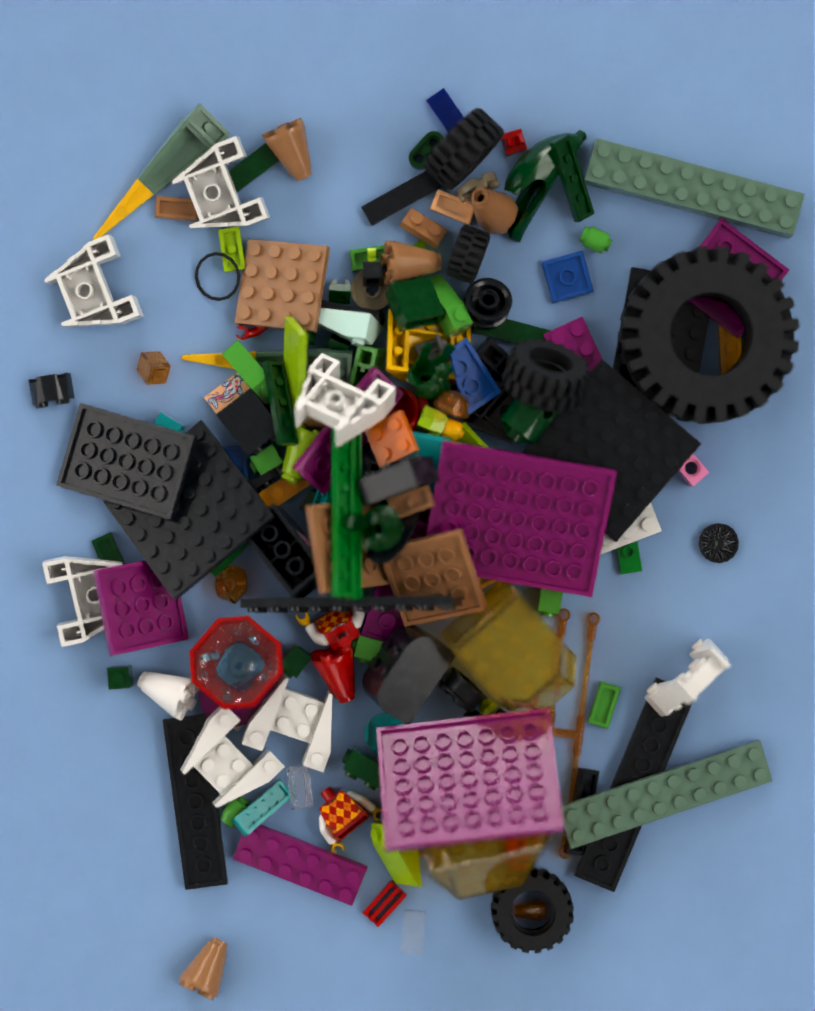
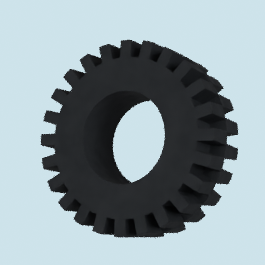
[618,246,799,424]

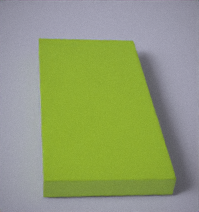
[283,316,307,410]

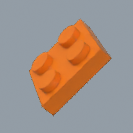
[365,410,420,468]

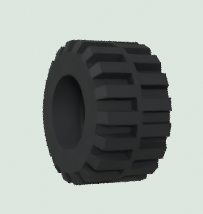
[446,224,490,284]

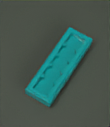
[232,779,294,837]

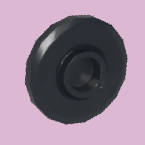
[698,523,739,563]

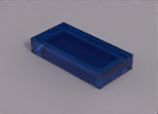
[426,88,464,133]

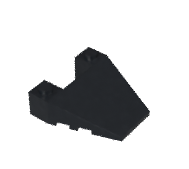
[431,338,514,444]

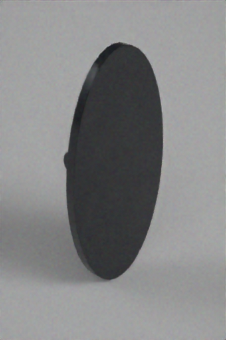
[367,512,420,565]

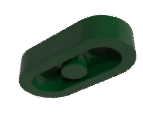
[409,131,444,170]

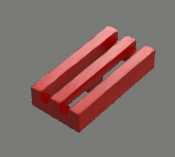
[362,880,407,927]

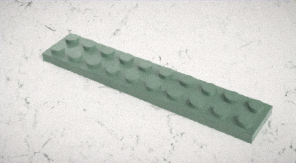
[561,739,773,849]

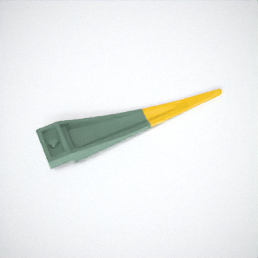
[93,103,230,240]
[182,348,352,385]

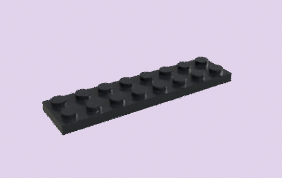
[163,714,228,890]

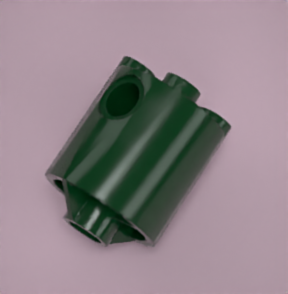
[500,399,558,445]

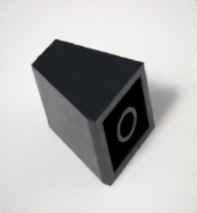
[216,388,276,456]

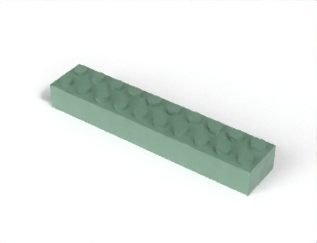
[584,138,804,239]

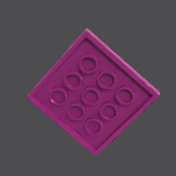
[688,218,789,339]
[93,560,189,656]

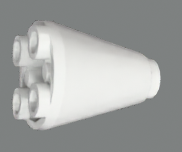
[137,671,199,721]

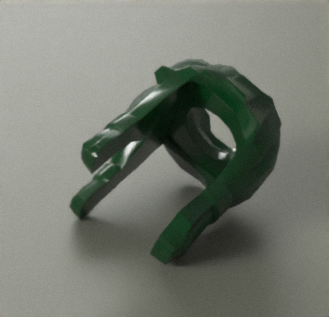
[407,343,456,400]
[348,505,403,552]

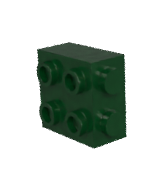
[385,276,445,332]
[342,746,381,790]

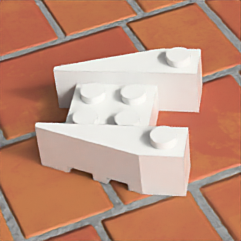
[172,136,270,228]
[44,234,144,327]
[295,353,396,447]
[42,556,123,647]
[644,638,730,717]
[241,675,332,772]
[180,706,285,808]

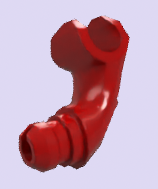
[236,325,268,340]

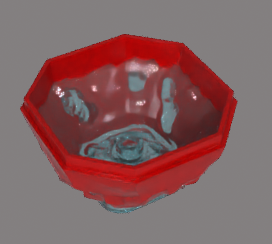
[189,616,283,710]

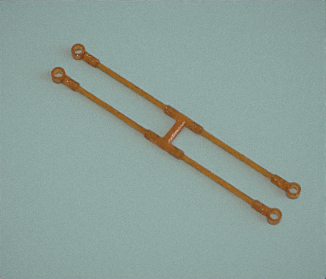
[528,608,600,859]

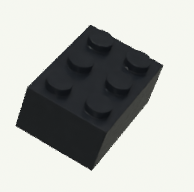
[357,454,440,506]

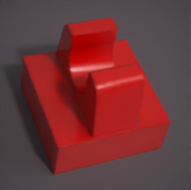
[501,129,527,157]

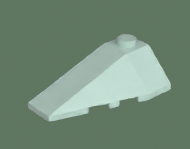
[318,308,383,347]

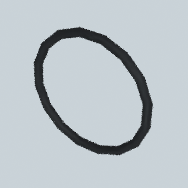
[195,252,240,301]

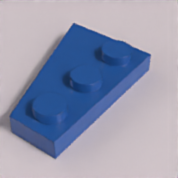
[449,338,501,416]

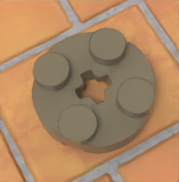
[456,172,500,203]
[351,271,390,311]

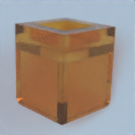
[137,351,171,385]

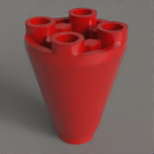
[311,645,355,704]

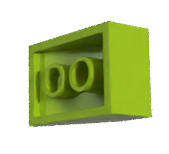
[370,821,422,887]

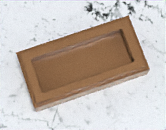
[155,196,198,222]

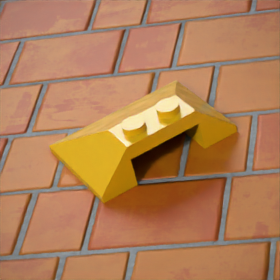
[386,309,471,385]

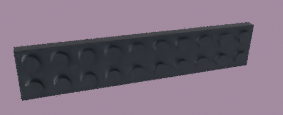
[240,595,462,613]
[574,677,693,892]

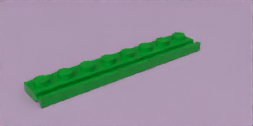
[332,428,362,600]

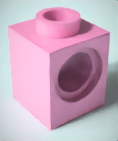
[677,454,710,487]

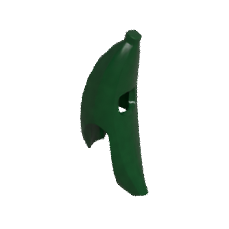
[504,130,587,242]

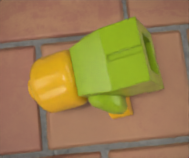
[415,405,464,442]

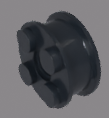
[463,278,512,329]
[439,666,488,714]

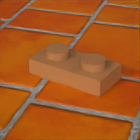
[399,208,448,249]
[387,485,436,519]

